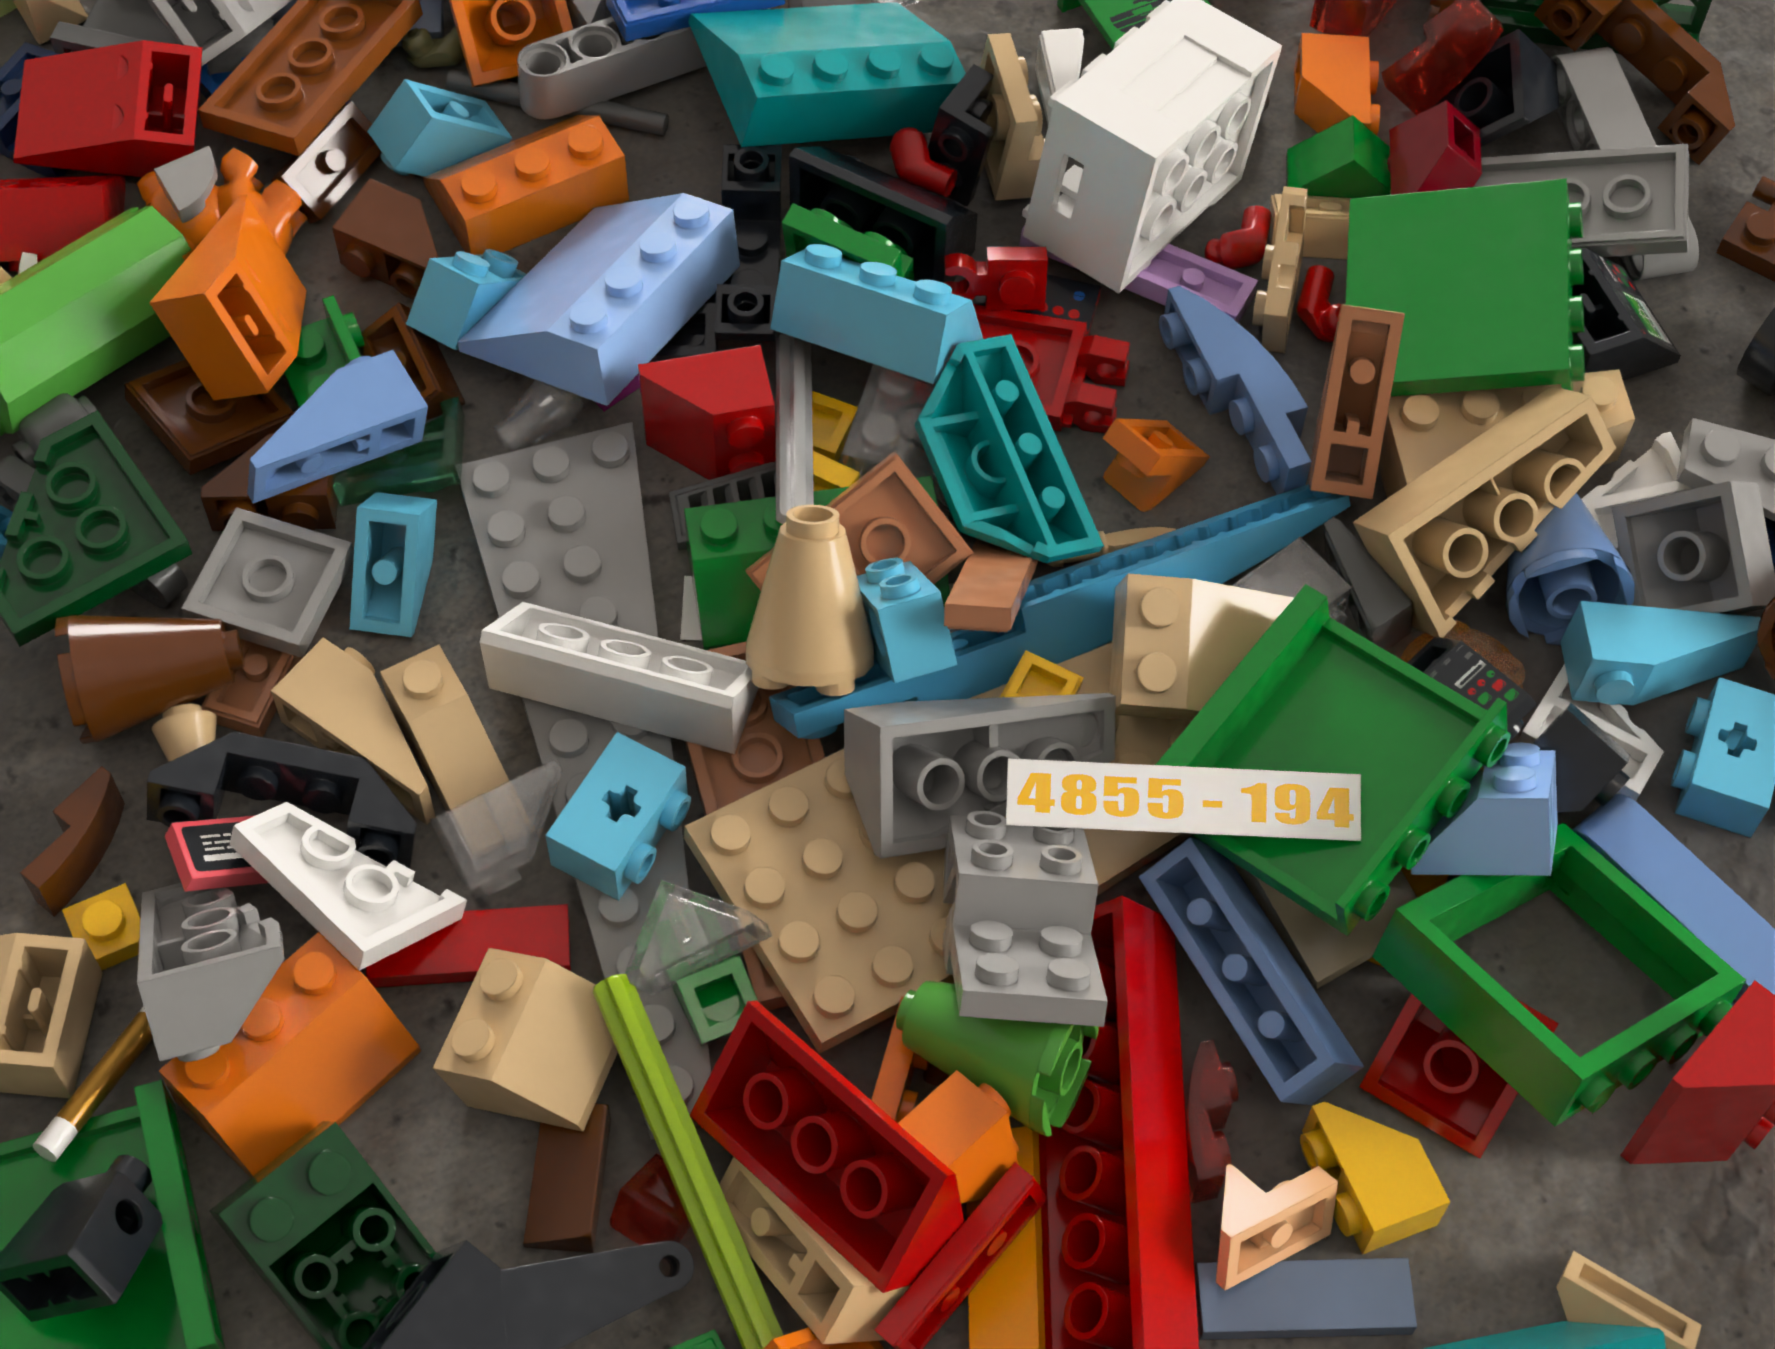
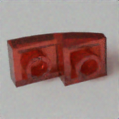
[1381,0,1504,116]
[1184,1040,1239,1204]

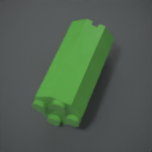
[0,206,191,436]

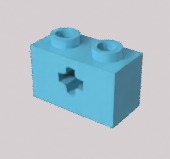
[1671,677,1775,838]
[545,732,691,901]

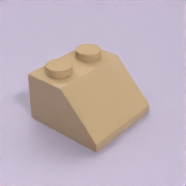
[433,948,618,1132]

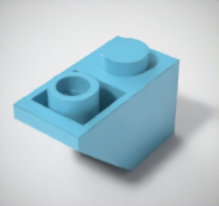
[406,249,526,350]

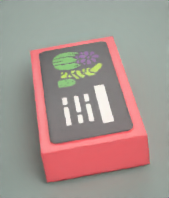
[165,815,268,892]

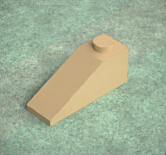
[271,637,435,825]
[380,645,532,860]
[719,1157,911,1344]

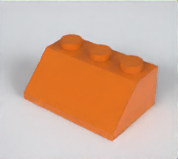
[423,115,629,255]
[159,932,421,1178]

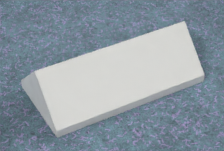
[480,602,759,754]

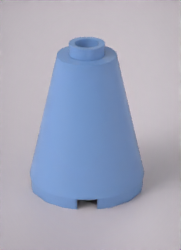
[1506,492,1635,645]

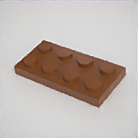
[198,0,423,156]

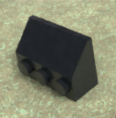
[789,146,978,283]

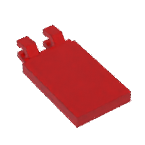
[885,304,1130,433]

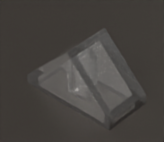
[625,880,772,996]

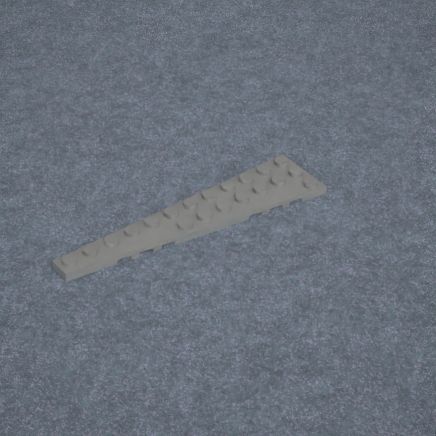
[455,422,711,1140]

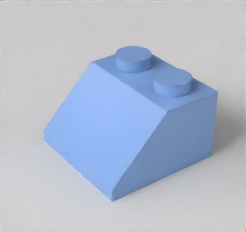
[1411,742,1558,876]

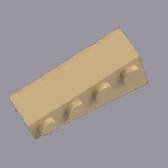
[1353,386,1617,638]

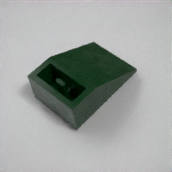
[209,1121,436,1349]

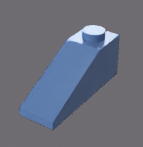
[247,350,428,503]

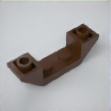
[1534,0,1735,165]

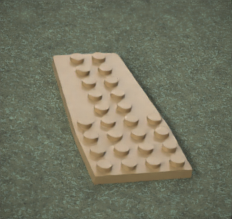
[683,643,1192,1054]

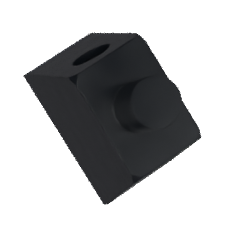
[0,1155,163,1322]

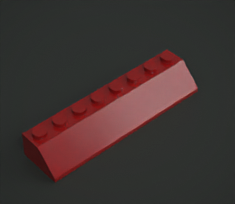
[1039,896,1199,1349]

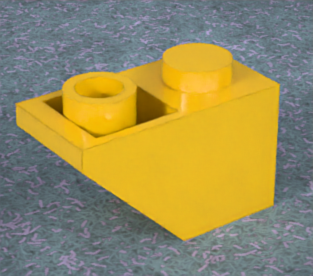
[1300,1101,1450,1255]

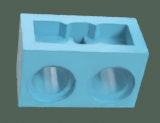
[857,558,957,683]

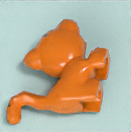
[136,147,308,261]

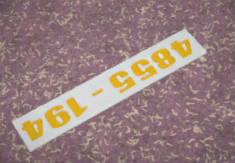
[1006,758,1361,841]

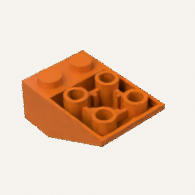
[149,194,307,401]

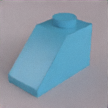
[367,79,512,177]
[349,492,437,637]

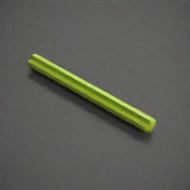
[593,973,783,1349]

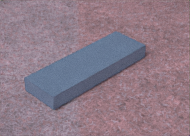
[1194,1258,1417,1340]

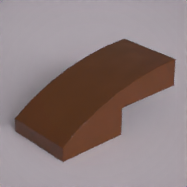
[20,766,125,917]

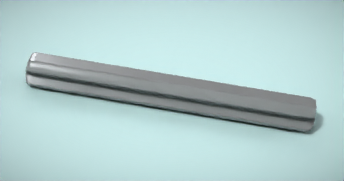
[776,334,814,524]

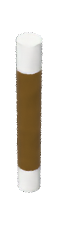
[33,1006,153,1162]

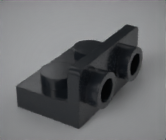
[928,64,994,206]

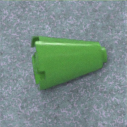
[896,981,1099,1137]

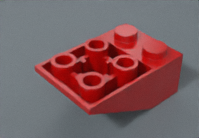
[13,40,203,177]

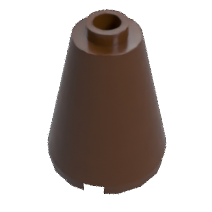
[55,615,245,744]

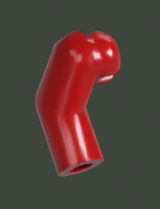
[889,127,957,197]
[1204,205,1272,270]
[1296,265,1341,343]

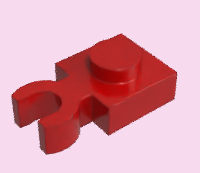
[944,247,1048,310]

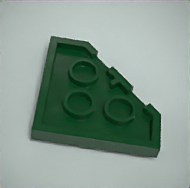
[0,410,192,647]

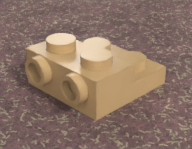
[980,33,1045,200]

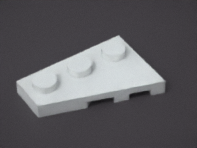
[230,802,467,971]

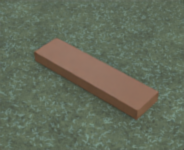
[944,539,1038,633]

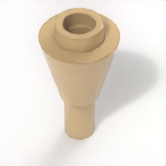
[152,704,218,819]

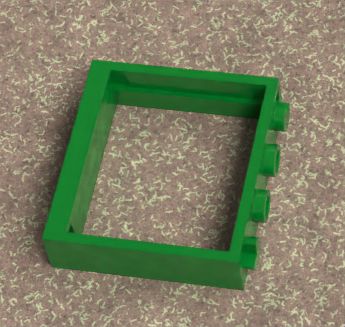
[1372,823,1746,1127]

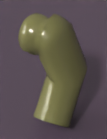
[402,26,464,69]

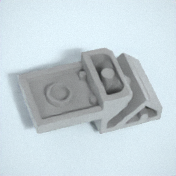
[943,811,1108,1027]

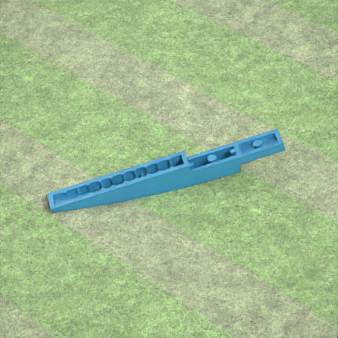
[769,484,1351,739]

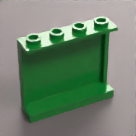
[1345,178,1585,397]
[1155,584,1511,936]
[0,1079,226,1349]

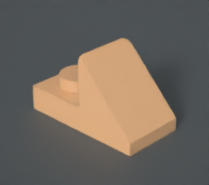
[1216,1164,1338,1291]

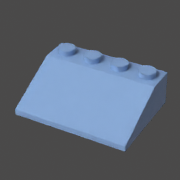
[457,193,740,406]

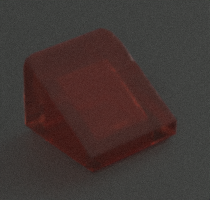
[610,1153,691,1259]

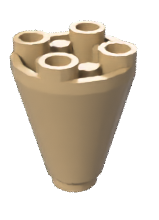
[746,505,874,696]

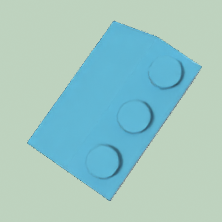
[770,244,984,384]

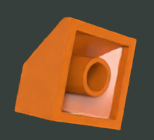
[449,0,573,88]

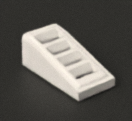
[1035,28,1084,125]

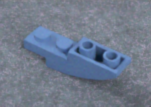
[1159,286,1312,495]

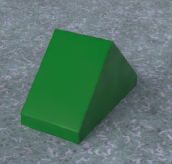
[1286,115,1391,198]

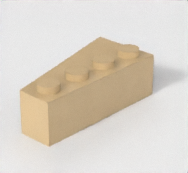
[1378,369,1635,498]

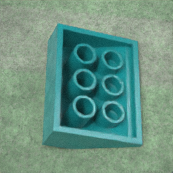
[688,2,966,147]

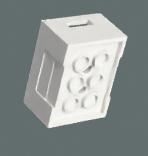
[1022,0,1282,293]

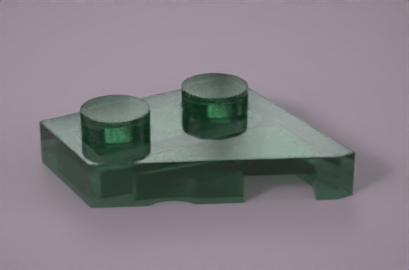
[333,397,465,507]

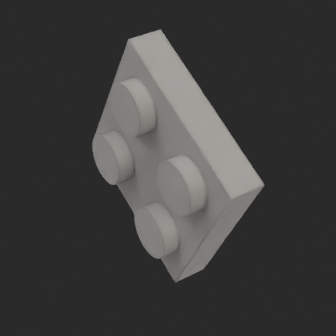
[181,507,354,658]

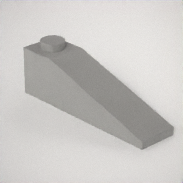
[844,693,1116,858]
[137,883,284,1062]

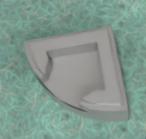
[154,146,218,223]

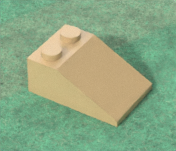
[1109,573,1293,721]

